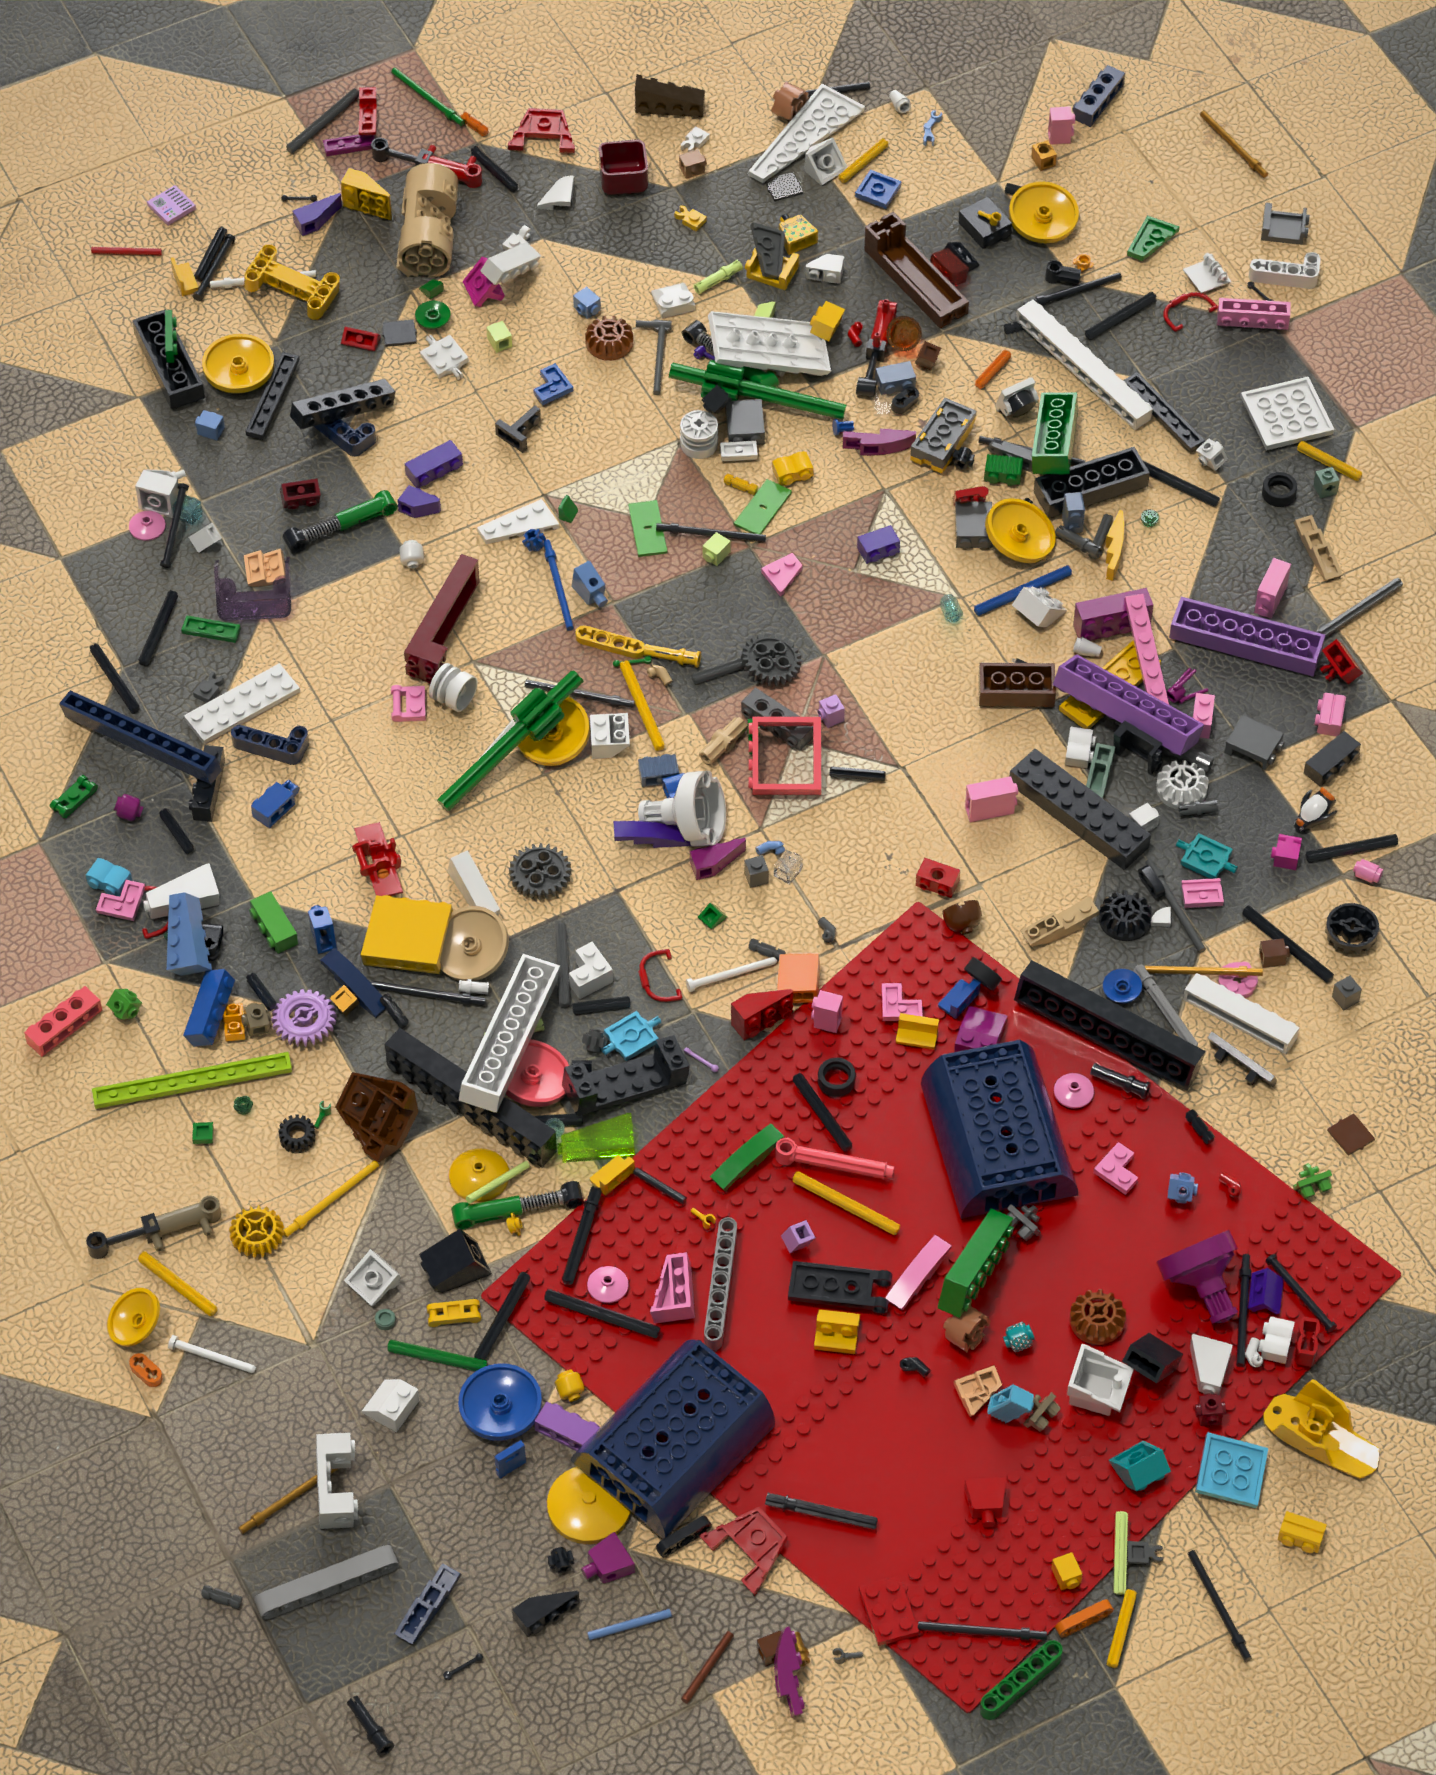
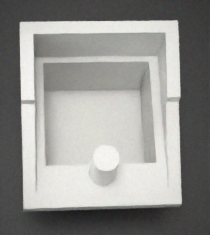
[1067,1344,1133,1416]

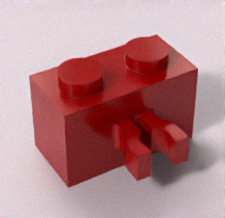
[1320,639,1363,684]

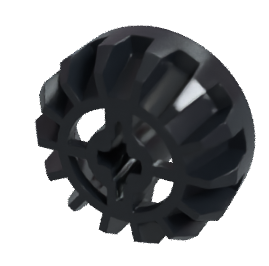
[1099,890,1152,941]
[1325,903,1379,954]

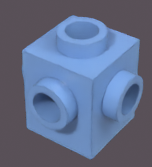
[1167,1173,1198,1203]

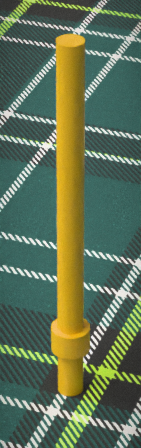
[284,1160,379,1237]

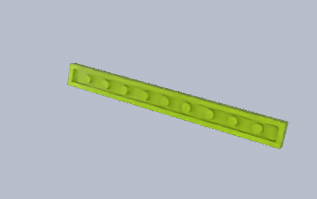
[92,1052,292,1109]

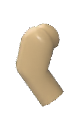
[647,665,672,686]

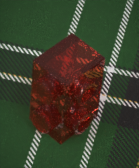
[930,248,969,286]

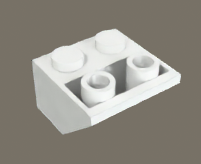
[1012,586,1067,627]
[590,713,630,759]

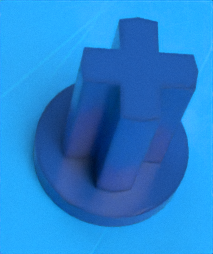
[832,419,854,436]

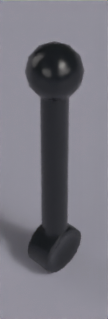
[281,195,317,202]
[1247,281,1274,301]
[443,1653,484,1680]

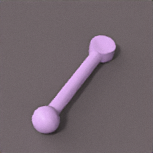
[683,1047,719,1072]

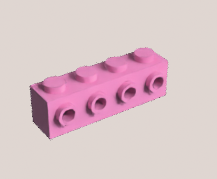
[1217,298,1291,330]

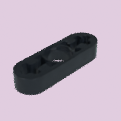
[656,1516,712,1558]

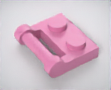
[391,685,426,722]

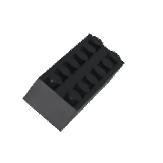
[132,309,205,409]
[1034,447,1150,518]

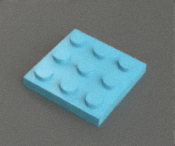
[1195,1432,1268,1508]

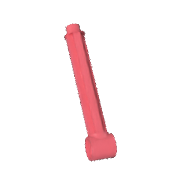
[776,1138,894,1180]

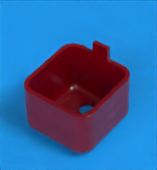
[598,139,648,195]

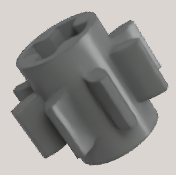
[582,1029,608,1052]

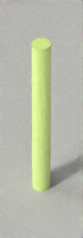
[466,1161,530,1204]

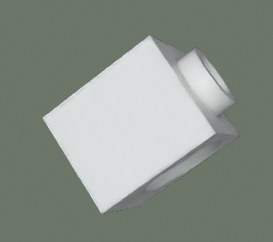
[1129,803,1159,832]

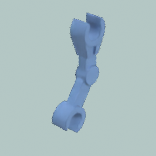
[923,110,942,146]

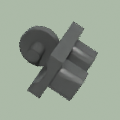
[1007,1204,1041,1241]

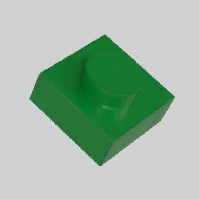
[192,1122,214,1144]

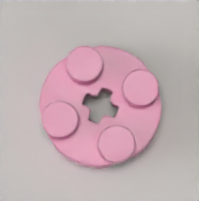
[1218,962,1258,998]

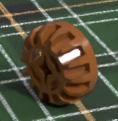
[585,316,633,361]
[1070,1289,1126,1345]

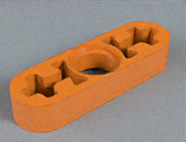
[1055,1599,1114,1638]

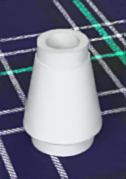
[889,90,911,113]
[1073,637,1102,657]

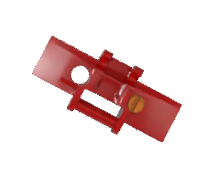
[352,822,403,896]

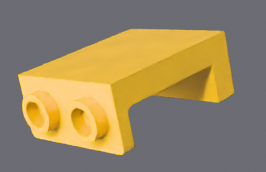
[745,247,799,290]

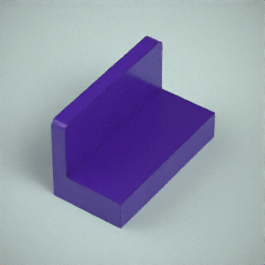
[1248,1268,1283,1315]

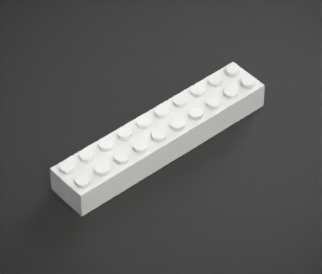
[459,954,560,1113]

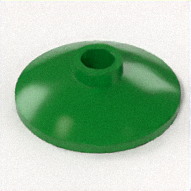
[415,300,451,329]

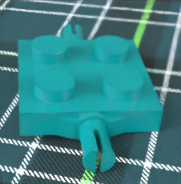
[1176,833,1238,879]

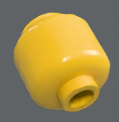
[555,1370,585,1402]

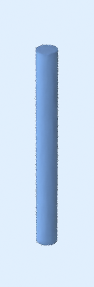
[587,1609,672,1641]

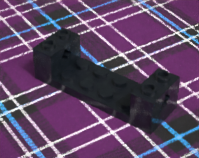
[562,1035,690,1116]

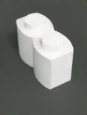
[1065,727,1096,768]
[1258,1317,1295,1364]

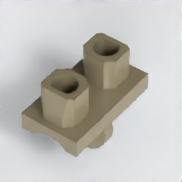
[1023,1392,1061,1431]

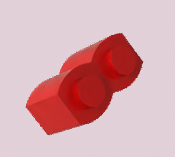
[1295,1317,1320,1367]

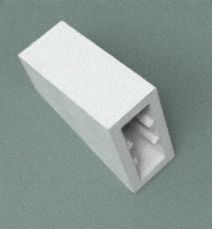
[1190,1334,1233,1395]

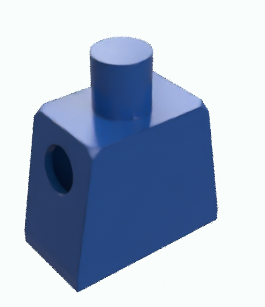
[308,905,337,954]

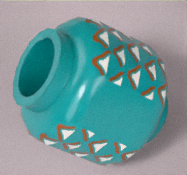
[1003,1322,1035,1352]

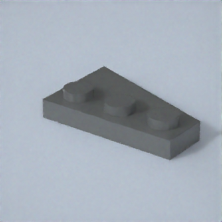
[750,222,785,280]

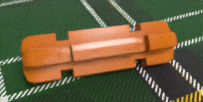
[460,112,489,136]

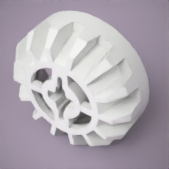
[1156,760,1209,810]

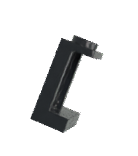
[1113,720,1163,774]

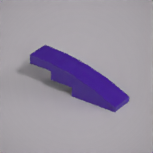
[613,821,691,848]

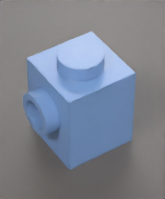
[573,286,601,319]
[195,410,225,441]

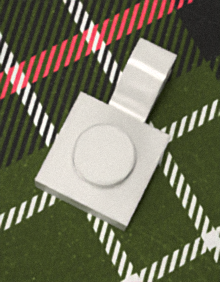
[502,225,531,250]

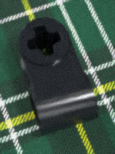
[202,923,224,961]

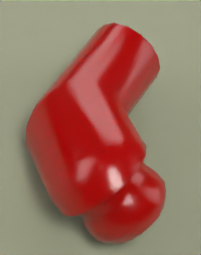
[848,322,863,347]
[1219,1171,1241,1198]

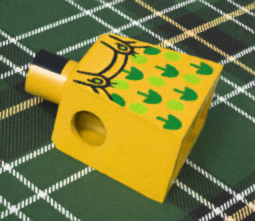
[779,214,818,255]

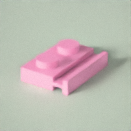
[1181,878,1224,908]

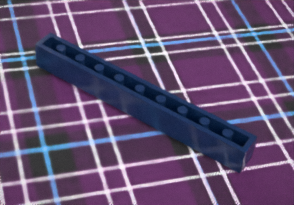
[59,690,222,784]

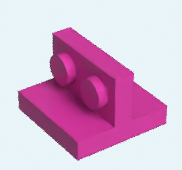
[462,257,505,307]

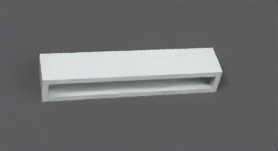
[1183,973,1300,1055]

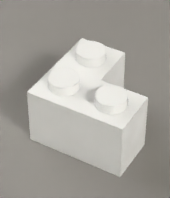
[569,942,613,1000]

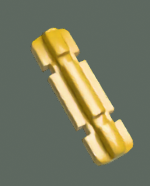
[724,474,758,495]

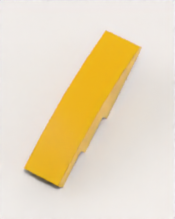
[1105,510,1124,581]

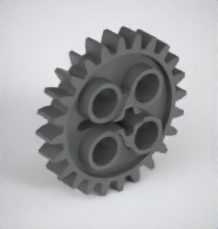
[741,633,802,686]
[509,843,572,900]

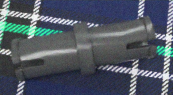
[1178,799,1218,817]

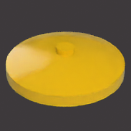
[1009,182,1079,243]
[202,334,274,393]
[985,498,1056,563]
[515,697,590,766]
[547,1467,631,1545]

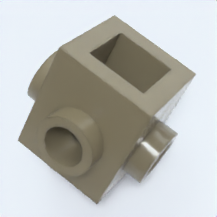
[241,1003,271,1036]

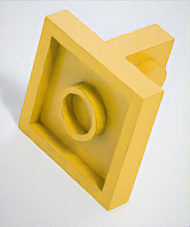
[814,1309,860,1354]

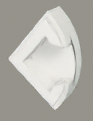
[1151,907,1171,927]

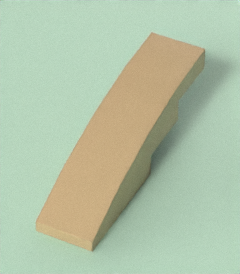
[1294,515,1343,581]

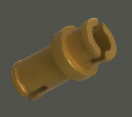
[794,1632,810,1667]

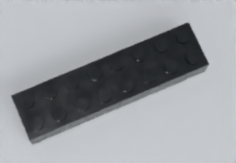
[1009,749,1151,870]

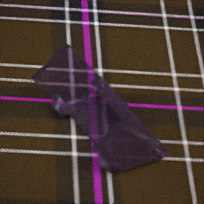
[214,557,292,621]

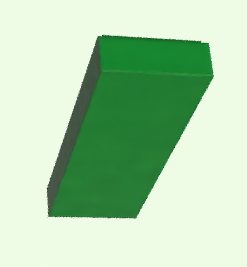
[181,615,241,643]

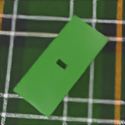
[734,479,792,534]
[628,500,667,557]

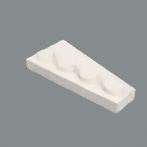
[477,499,559,544]

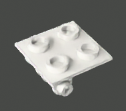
[1183,253,1231,293]

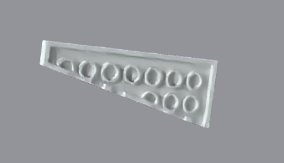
[748,84,865,183]

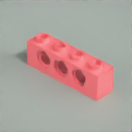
[24,986,102,1057]

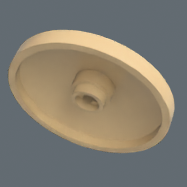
[439,906,509,981]

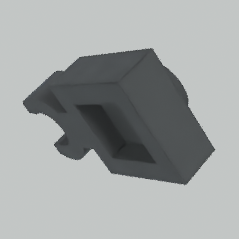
[193,671,224,703]
[1127,1541,1163,1565]

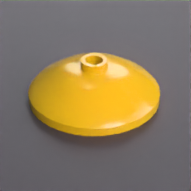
[449,1148,509,1202]
[107,1288,160,1347]

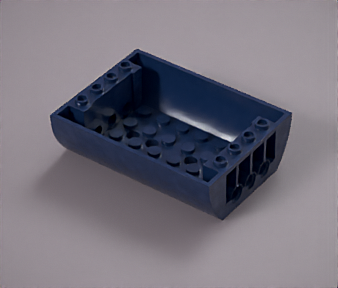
[921,1040,1078,1219]
[570,1339,775,1539]

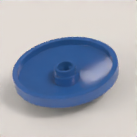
[458,1364,542,1441]

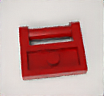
[952,486,989,505]

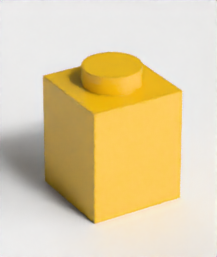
[1051,1553,1082,1590]

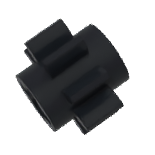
[952,447,975,470]
[548,1547,574,1573]

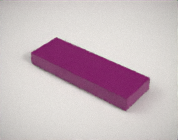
[323,134,375,157]

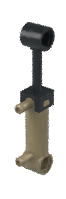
[86,1196,221,1259]

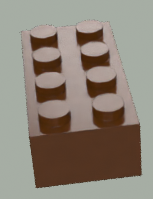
[978,663,1056,707]

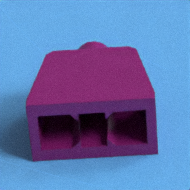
[581,1532,635,1583]

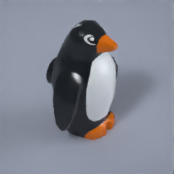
[1294,787,1337,832]

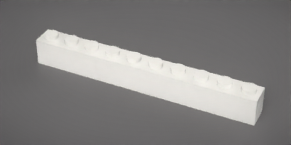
[1016,300,1153,430]

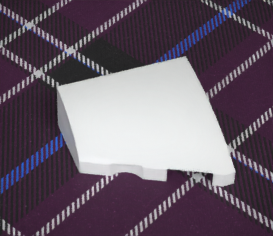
[537,176,574,210]

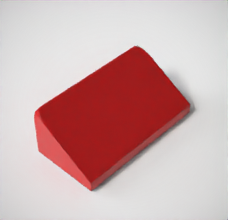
[341,327,381,351]

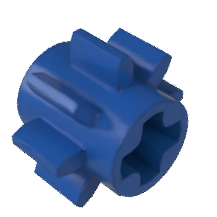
[522,529,546,551]

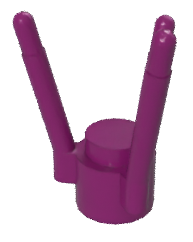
[1166,668,1208,704]

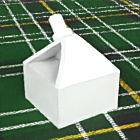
[135,470,186,518]

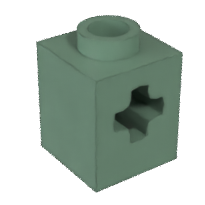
[1313,467,1340,499]

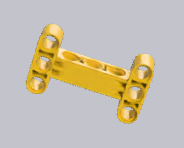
[244,244,340,320]

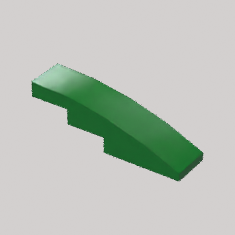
[710,1123,785,1191]

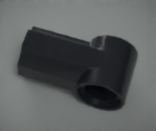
[1045,260,1081,284]

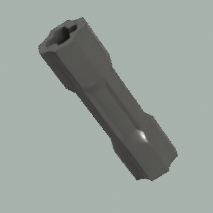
[1162,746,1214,773]

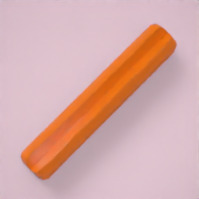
[975,350,1011,389]

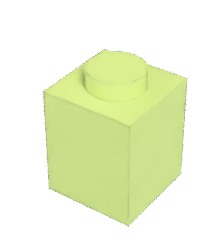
[487,321,512,353]
[703,532,731,566]

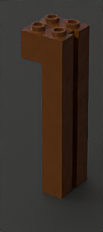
[864,211,969,329]

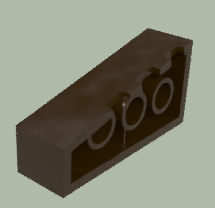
[635,74,705,117]

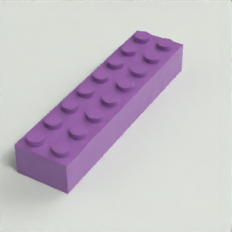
[1169,597,1325,677]
[1053,654,1204,756]

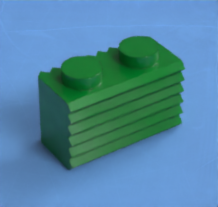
[984,454,1023,486]

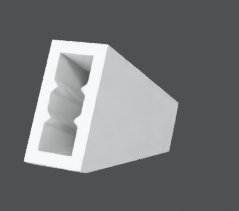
[447,850,500,916]
[143,863,219,919]

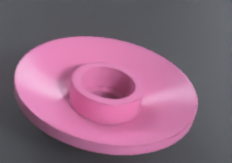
[129,511,166,541]
[1054,1073,1094,1108]
[587,1266,628,1303]

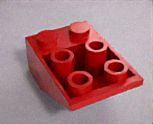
[731,989,793,1041]

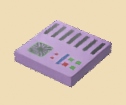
[147,185,196,226]

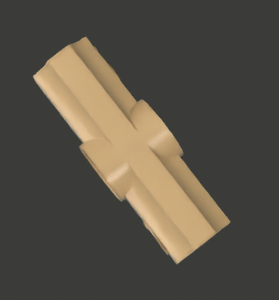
[699,717,748,765]

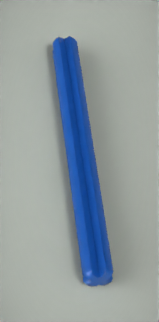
[974,565,1072,616]

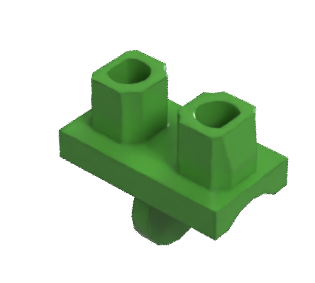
[1293,1163,1332,1199]

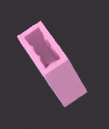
[1254,558,1291,619]
[965,777,1018,822]

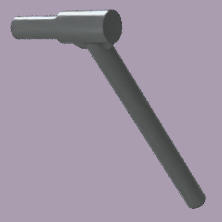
[636,320,672,395]

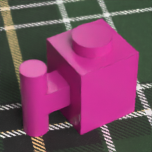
[1271,834,1302,870]

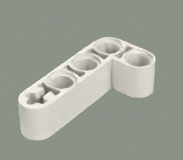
[1248,252,1320,289]

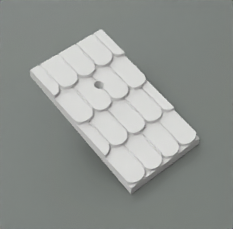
[708,311,831,376]

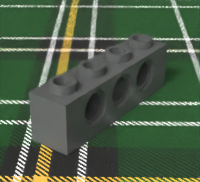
[741,687,813,751]

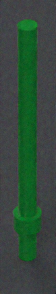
[391,67,465,126]

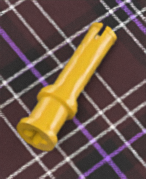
[644,644,701,668]

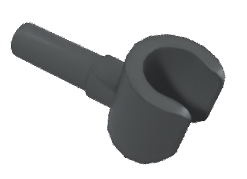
[832,1648,863,1664]

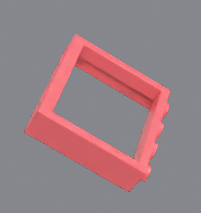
[749,717,821,795]

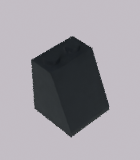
[419,1229,492,1293]

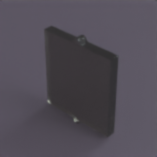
[765,172,803,202]

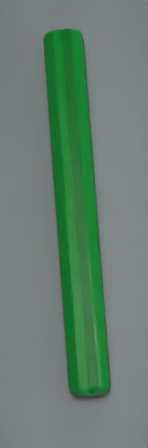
[387,1340,488,1371]

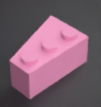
[650,1252,695,1323]

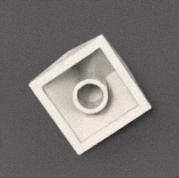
[805,138,848,185]

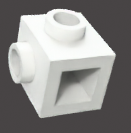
[1196,439,1228,471]

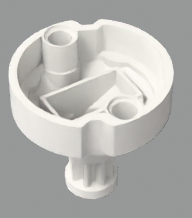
[638,770,726,847]

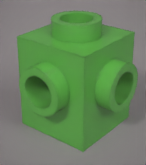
[106,989,142,1020]

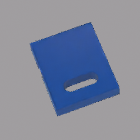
[494,1440,526,1478]

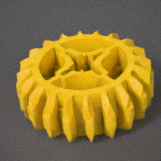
[229,1205,284,1258]

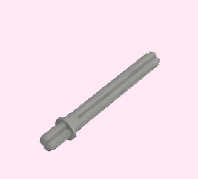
[1134,964,1198,1046]

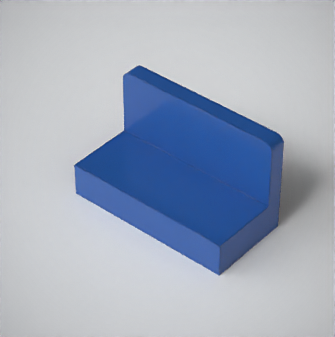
[938,978,981,1019]

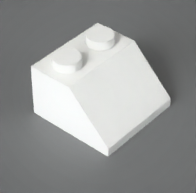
[362,1379,420,1432]

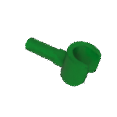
[314,1101,331,1129]

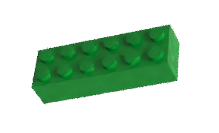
[1032,392,1078,475]
[937,1209,1014,1318]

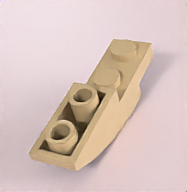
[1021,896,1100,947]

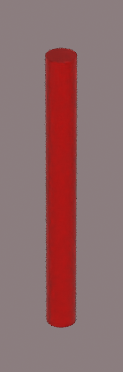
[91,247,162,255]

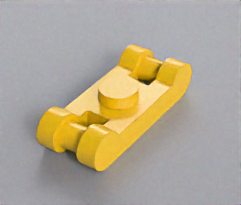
[426,1299,481,1327]

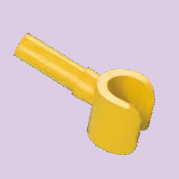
[978,210,1001,226]
[691,1208,716,1229]

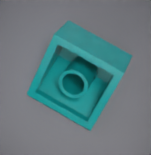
[1109,1440,1171,1491]

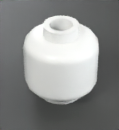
[399,540,424,569]

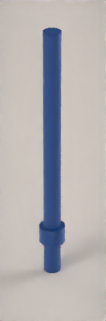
[543,539,574,631]

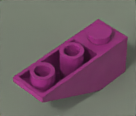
[690,838,746,880]

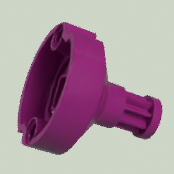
[1156,1230,1238,1324]

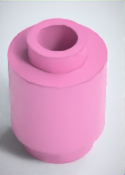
[1353,859,1383,884]

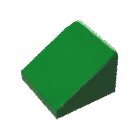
[419,279,444,299]
[558,495,578,523]
[698,903,728,930]

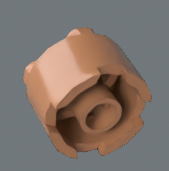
[771,82,809,121]
[943,1306,990,1352]

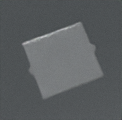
[869,390,903,417]

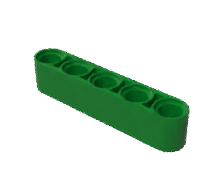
[980,1640,1063,1720]

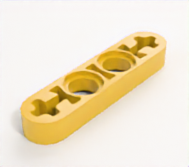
[575,625,645,659]

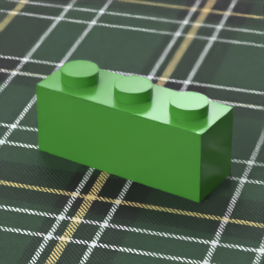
[249,891,298,954]

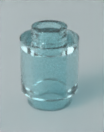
[940,594,963,622]
[545,1118,564,1140]

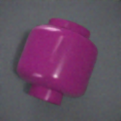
[114,794,143,821]

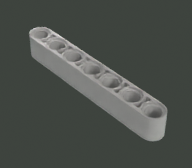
[704,1217,737,1350]
[254,1545,399,1620]

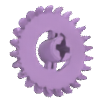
[271,989,337,1047]

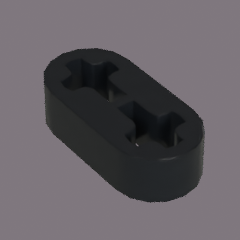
[891,387,919,414]
[1138,865,1165,899]

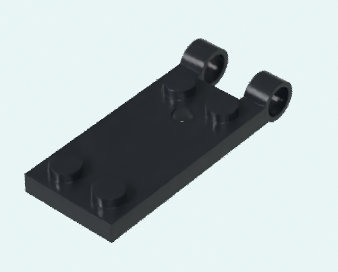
[788,1261,893,1314]

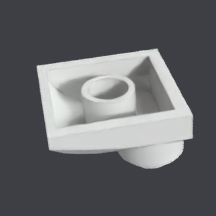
[651,283,696,319]
[344,1249,401,1306]

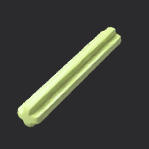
[1113,1511,1128,1595]

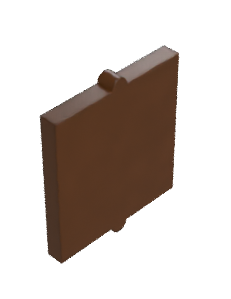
[1327,1113,1375,1156]

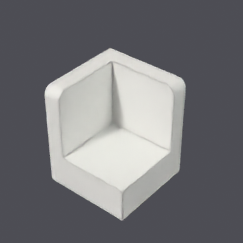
[188,523,222,552]

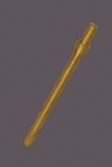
[1200,110,1268,178]
[1145,965,1263,978]
[238,1468,340,1534]

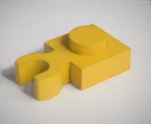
[674,205,707,232]

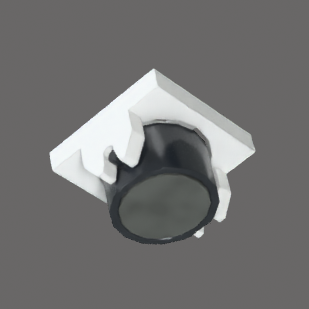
[995,377,1039,418]

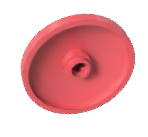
[505,1039,569,1107]

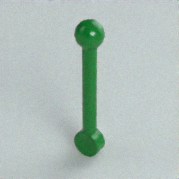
[613,656,651,667]

